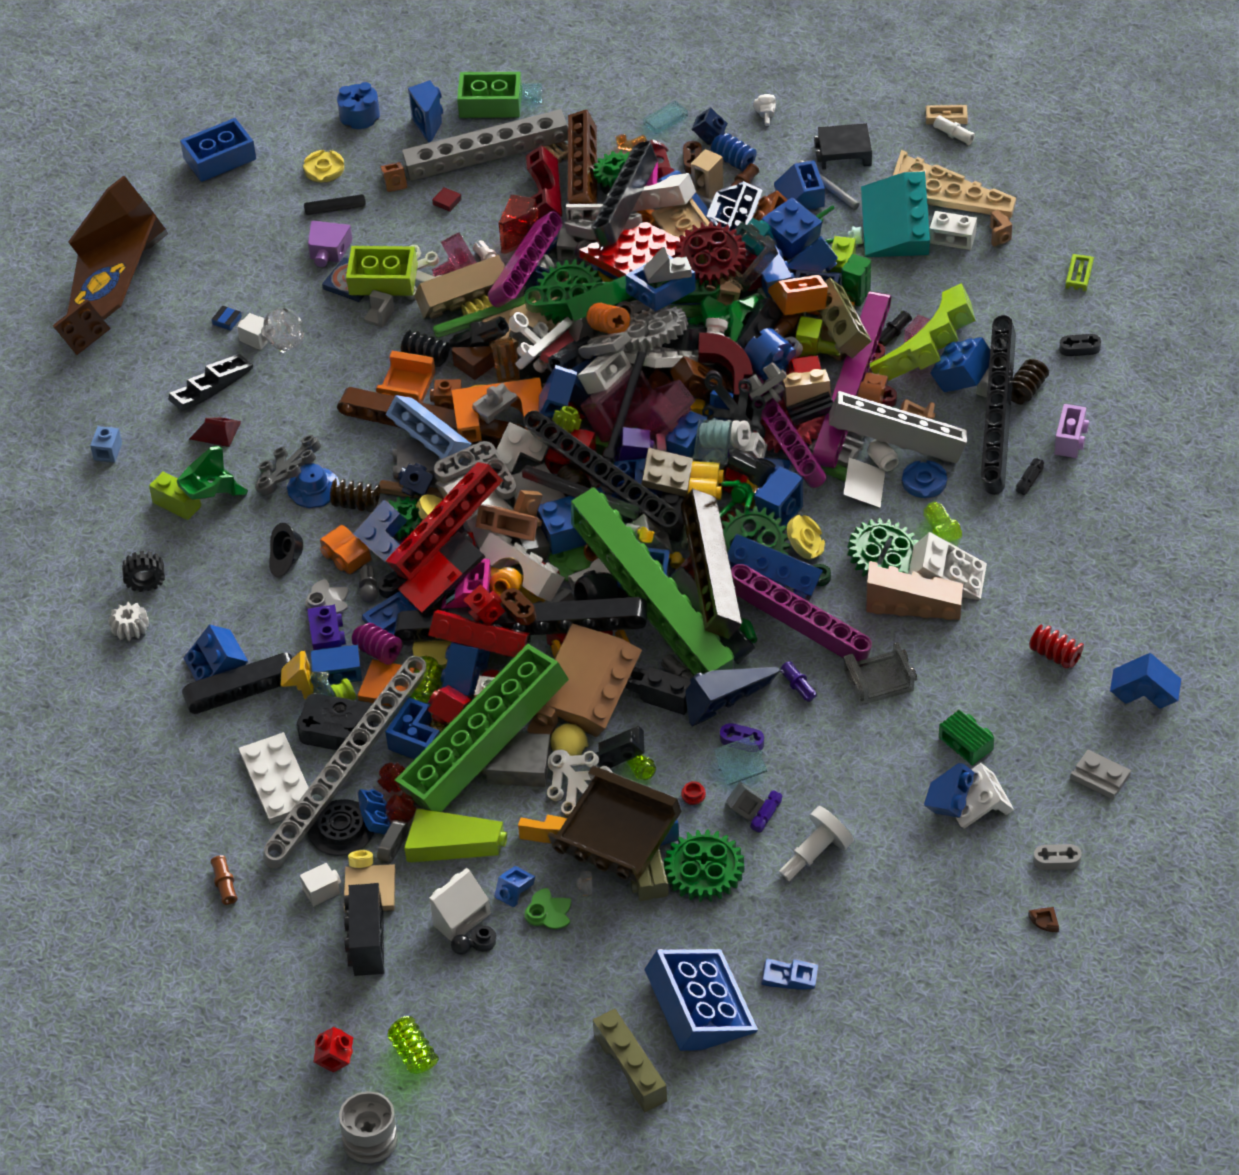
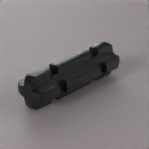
[1016,458,1044,495]

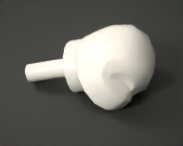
[753,94,776,126]

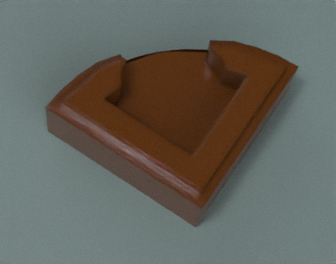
[1028,907,1059,932]

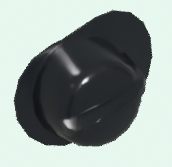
[269,523,303,577]

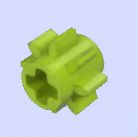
[552,406,582,434]

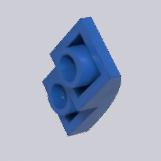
[358,789,391,835]

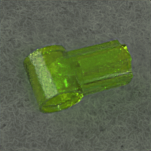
[923,501,962,542]

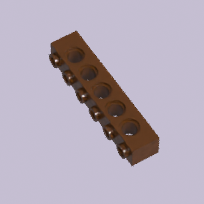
[568,109,597,204]

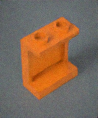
[376,350,435,403]

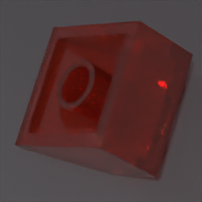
[498,194,539,254]

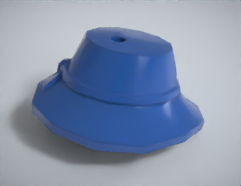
[287,463,339,509]

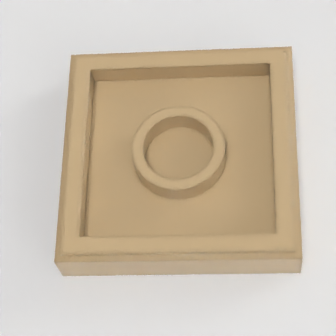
[344,864,396,913]

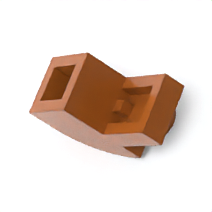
[857,372,888,404]

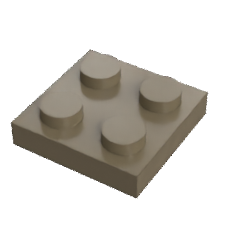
[641,448,693,497]

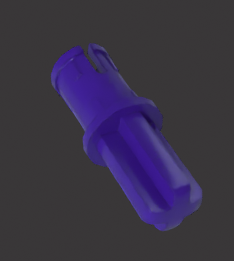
[780,661,817,702]

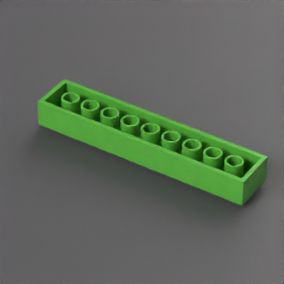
[571,487,734,676]

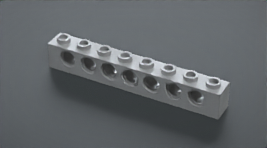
[402,109,568,181]

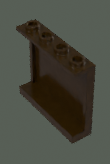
[548,765,682,882]

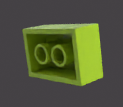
[346,246,418,296]

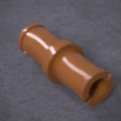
[211,855,238,905]

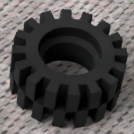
[122,551,165,592]

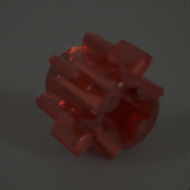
[377,762,405,793]
[385,792,416,822]

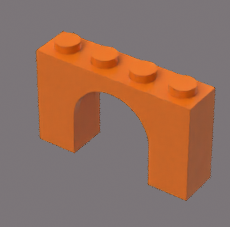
[452,377,542,442]

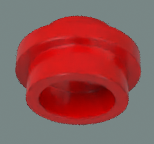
[681,781,706,805]

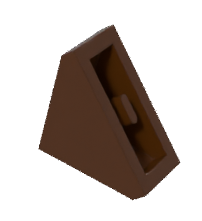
[452,346,497,380]

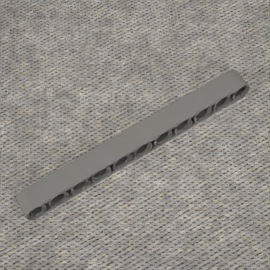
[263,656,426,868]

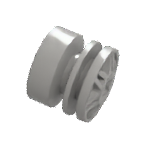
[339,1091,398,1164]

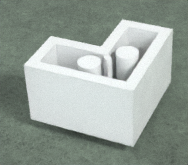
[493,422,548,474]

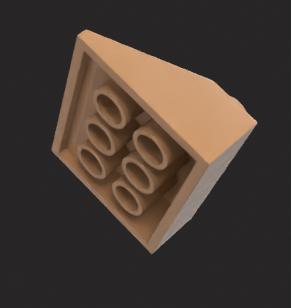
[545,623,642,737]

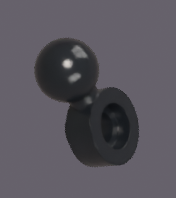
[451,926,496,955]

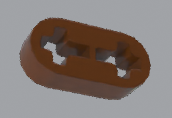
[683,141,702,174]
[500,588,537,625]

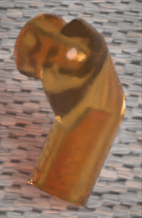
[615,134,647,150]

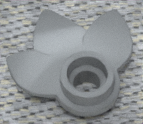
[305,579,348,613]

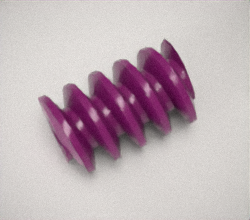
[352,623,402,665]

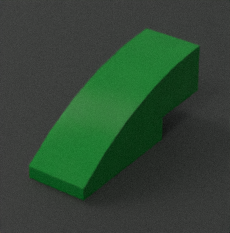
[566,275,632,321]

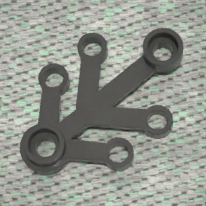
[255,435,321,496]

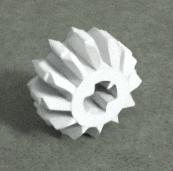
[109,602,149,642]

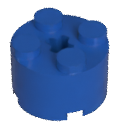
[337,82,380,129]
[744,328,796,380]

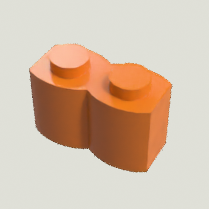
[320,525,372,574]

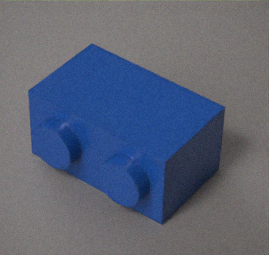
[311,645,362,687]

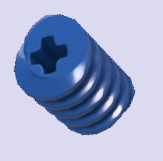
[711,133,757,172]

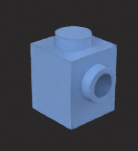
[90,426,122,462]

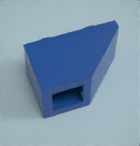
[539,365,577,418]
[924,763,974,818]

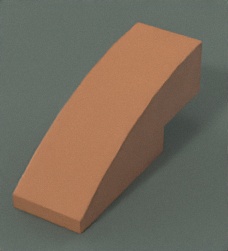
[475,504,538,541]

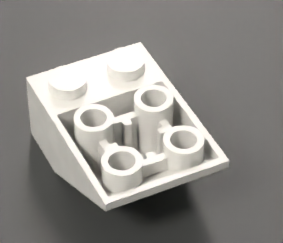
[909,532,987,600]

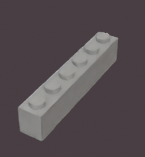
[829,391,967,464]

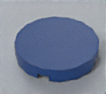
[902,460,947,498]

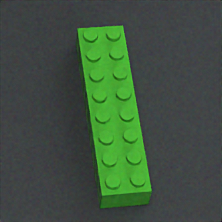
[395,644,569,812]

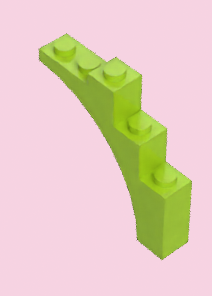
[870,283,976,381]

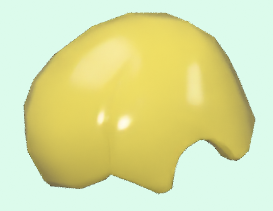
[550,723,588,756]

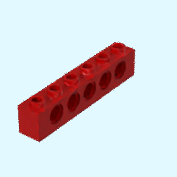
[385,462,503,580]

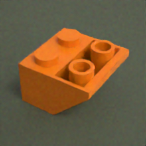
[768,275,828,315]

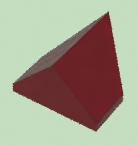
[189,417,241,447]

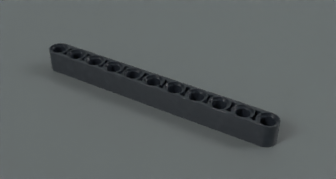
[394,597,648,643]

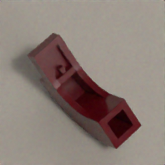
[698,333,753,404]

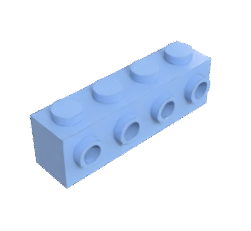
[386,395,471,463]

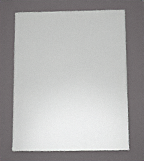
[844,458,885,507]

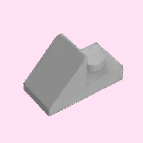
[643,247,692,284]

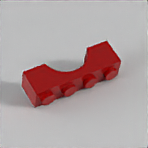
[429,610,529,657]

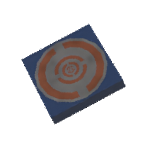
[322,257,365,302]

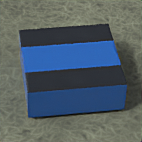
[211,305,242,331]

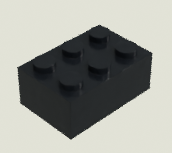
[344,883,385,976]

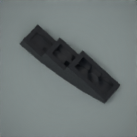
[168,354,253,411]

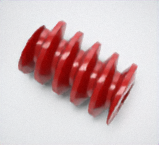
[1029,624,1084,668]

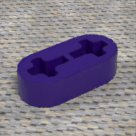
[720,723,764,753]

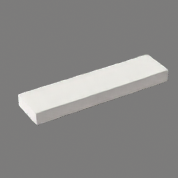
[515,317,573,369]

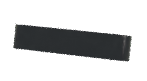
[670,566,756,664]
[182,653,293,714]

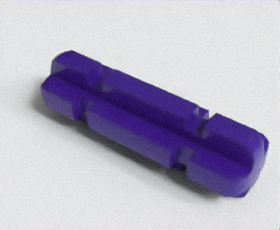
[750,790,783,833]

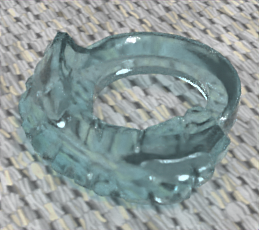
[310,671,335,697]

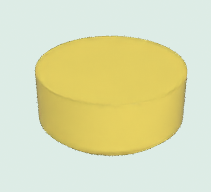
[348,850,373,868]

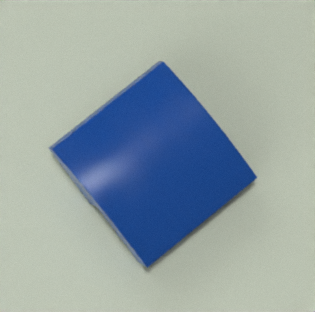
[362,591,418,635]

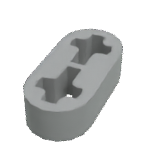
[1033,844,1082,870]

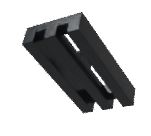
[787,391,834,426]

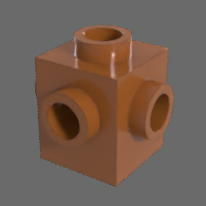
[430,379,462,410]

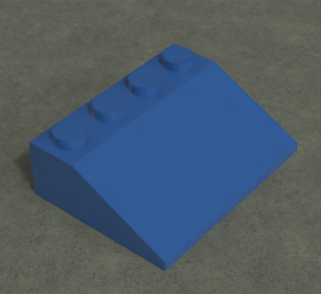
[644,949,758,1051]

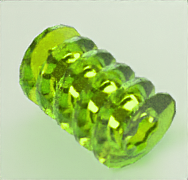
[410,655,444,706]
[387,1016,439,1074]

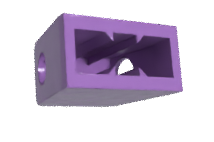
[308,221,353,267]

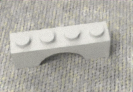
[607,173,696,211]
[479,532,564,602]

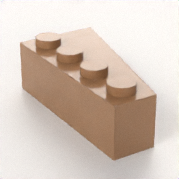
[866,561,963,620]

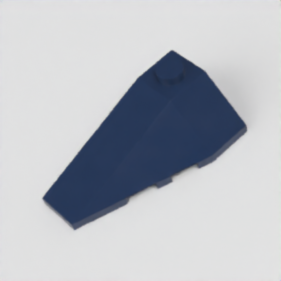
[685,667,780,727]

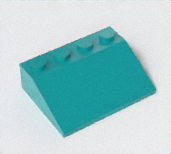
[861,171,930,257]

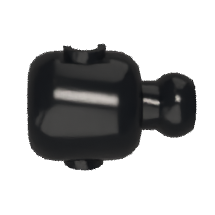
[574,570,629,601]

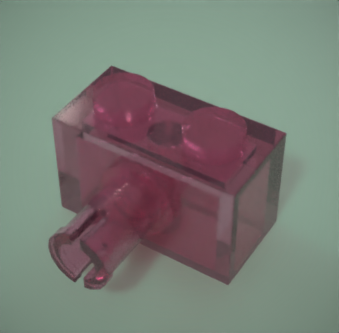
[431,232,477,277]

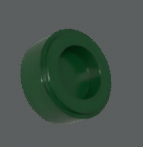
[813,564,831,586]

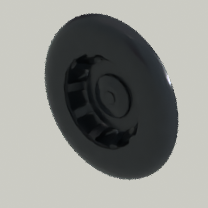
[307,799,374,856]

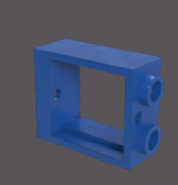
[626,255,696,312]

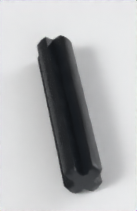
[304,194,366,215]

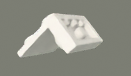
[956,763,1014,828]

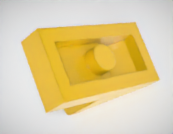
[281,651,314,699]

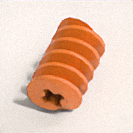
[587,303,630,334]

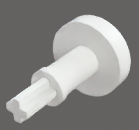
[779,806,854,881]

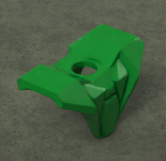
[700,296,759,342]
[177,446,248,500]

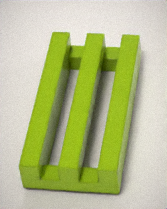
[1065,254,1094,292]

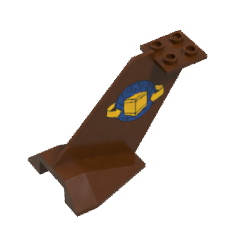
[53,176,168,355]

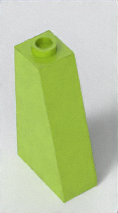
[404,809,507,863]

